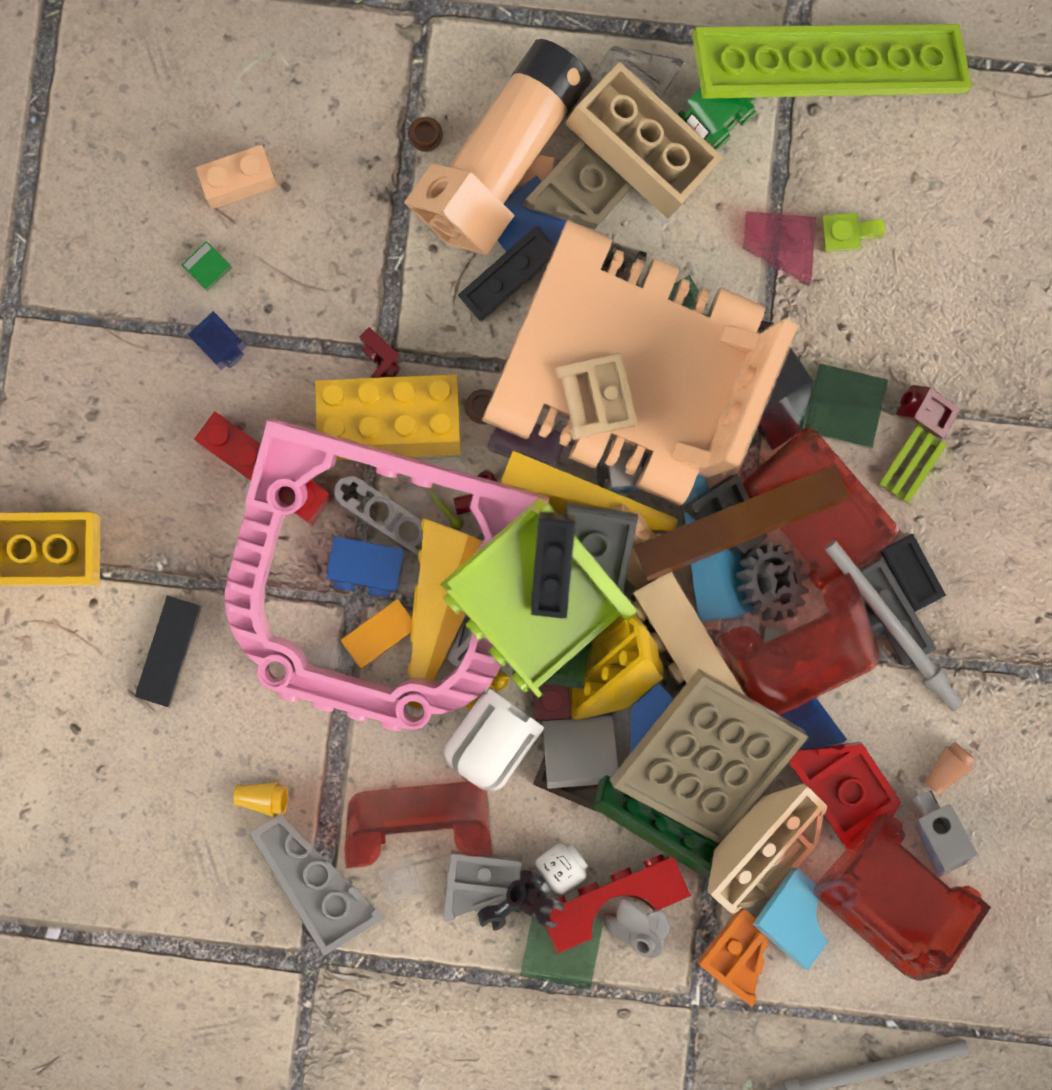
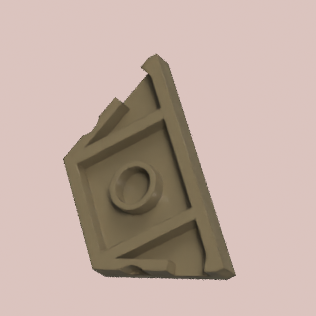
[522,139,633,230]

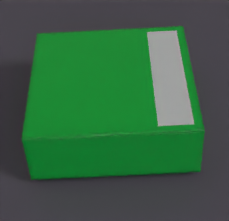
[182,241,232,291]

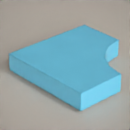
[752,868,828,970]

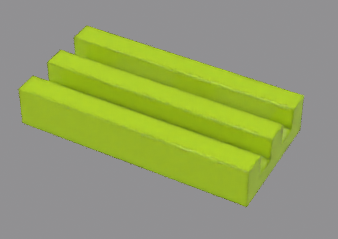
[878,425,947,504]

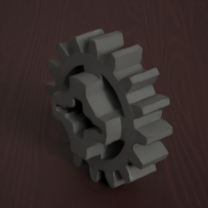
[736,544,809,622]

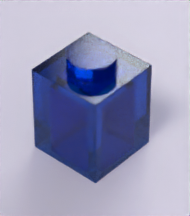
[188,311,246,370]

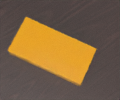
[340,599,412,669]

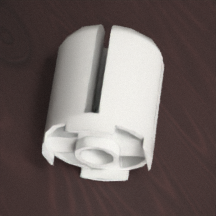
[444,688,544,791]

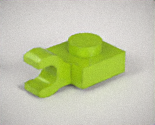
[822,213,885,253]

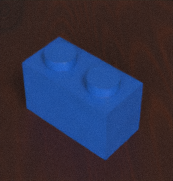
[326,536,406,598]

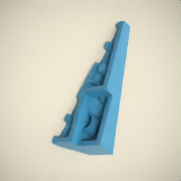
[681,475,752,622]

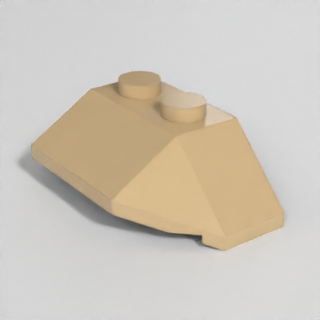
[707,784,827,914]

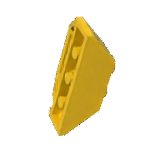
[568,614,663,720]

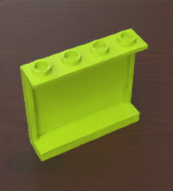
[440,498,637,698]

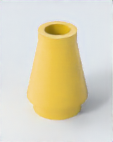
[233,781,288,817]

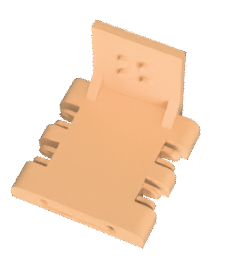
[482,220,798,506]

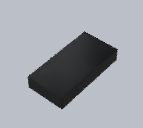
[880,533,946,612]

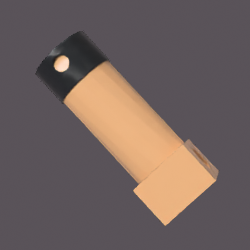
[404,39,593,255]

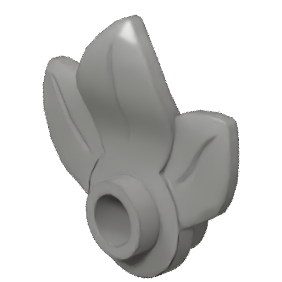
[604,897,670,958]

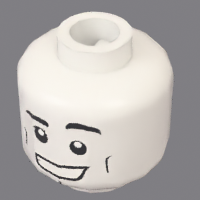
[535,843,588,896]

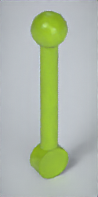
[421,486,464,530]

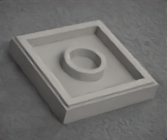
[542,716,618,789]

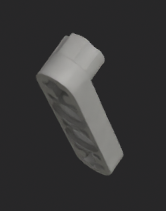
[331,476,423,558]

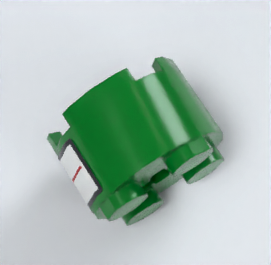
[677,87,757,150]

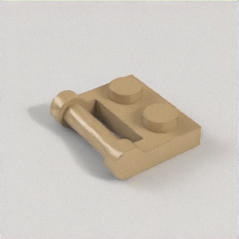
[556,353,637,440]

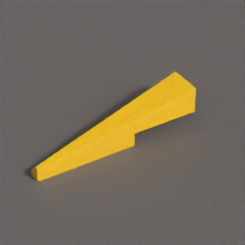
[500,451,678,532]
[407,518,482,709]

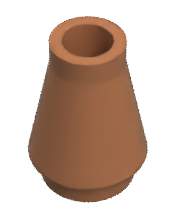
[924,742,976,795]

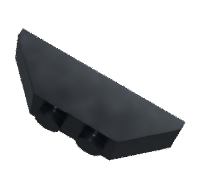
[756,321,813,451]

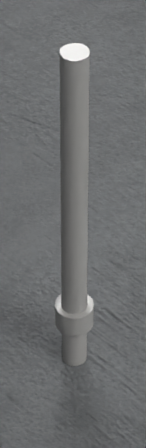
[824,540,963,711]
[766,1039,969,1090]

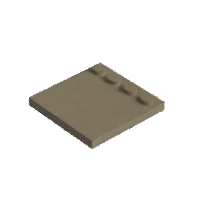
[610,669,808,844]

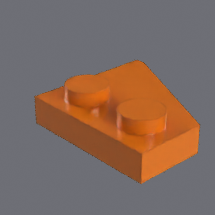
[697,908,769,1007]

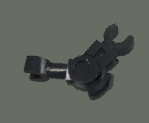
[477,870,565,931]

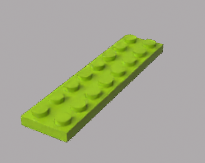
[692,24,972,99]

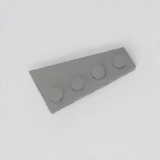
[249,814,385,956]

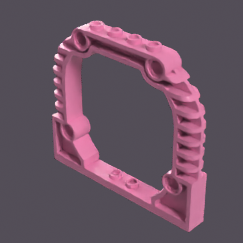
[225,419,549,731]

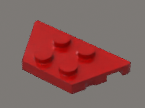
[788,742,901,869]

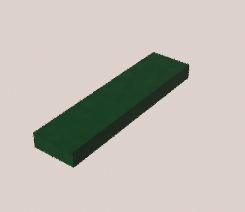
[593,775,718,879]

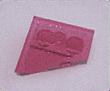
[743,211,816,286]

